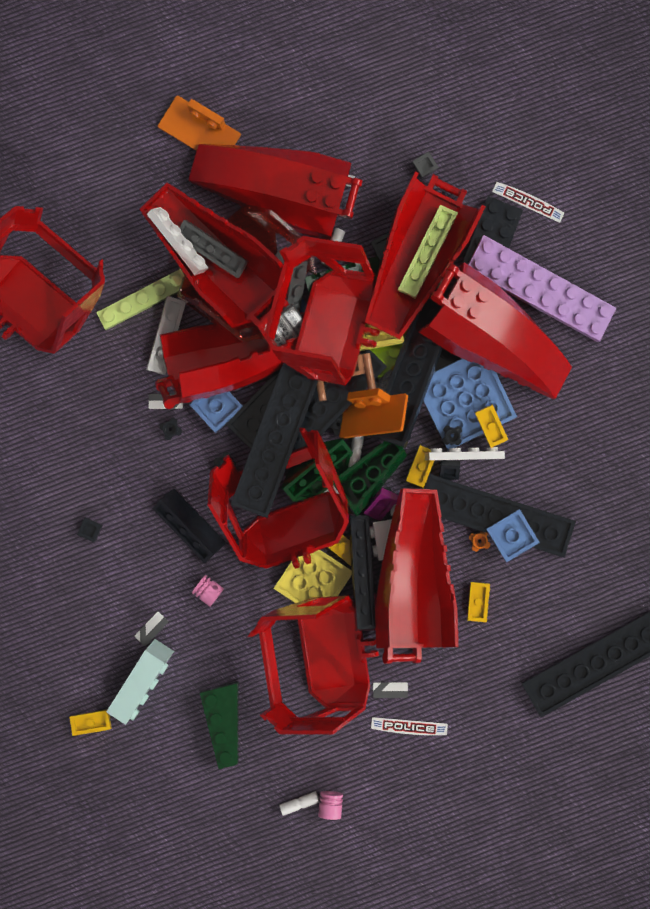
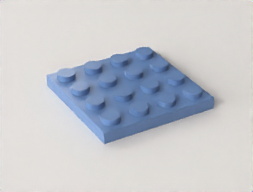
[424,358,517,451]

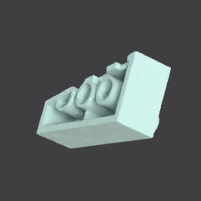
[107,639,174,725]

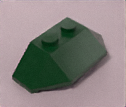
[282,438,353,502]

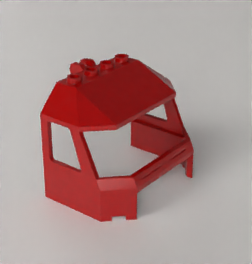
[0,206,105,354]
[258,236,380,386]
[207,427,349,569]
[247,596,379,734]

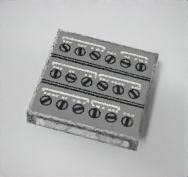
[265,303,303,346]

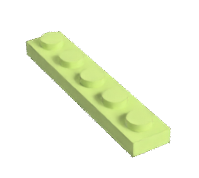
[398,205,458,299]
[96,269,190,330]

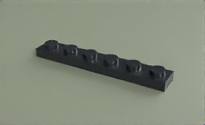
[349,515,376,631]

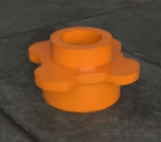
[469,531,490,552]

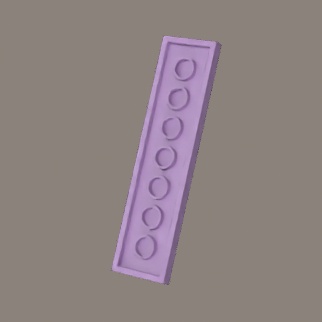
[468,235,616,342]

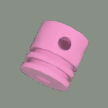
[192,575,224,607]
[318,791,343,820]

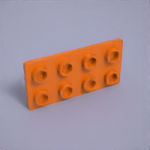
[158,95,241,151]
[339,388,408,439]

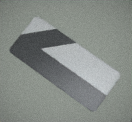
[149,394,183,409]
[135,612,168,646]
[373,682,408,698]

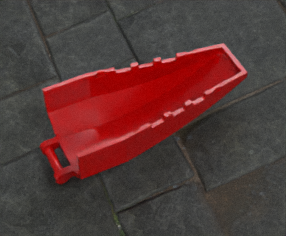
[188,144,363,240]
[364,171,486,340]
[139,183,289,329]
[419,262,572,399]
[155,312,305,409]
[375,488,459,664]

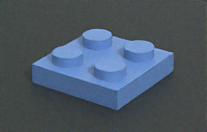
[190,392,243,433]
[486,509,540,563]

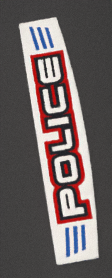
[492,182,564,223]
[371,717,448,735]

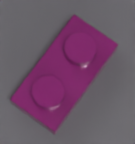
[363,488,399,521]

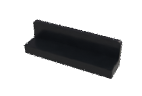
[152,489,226,563]

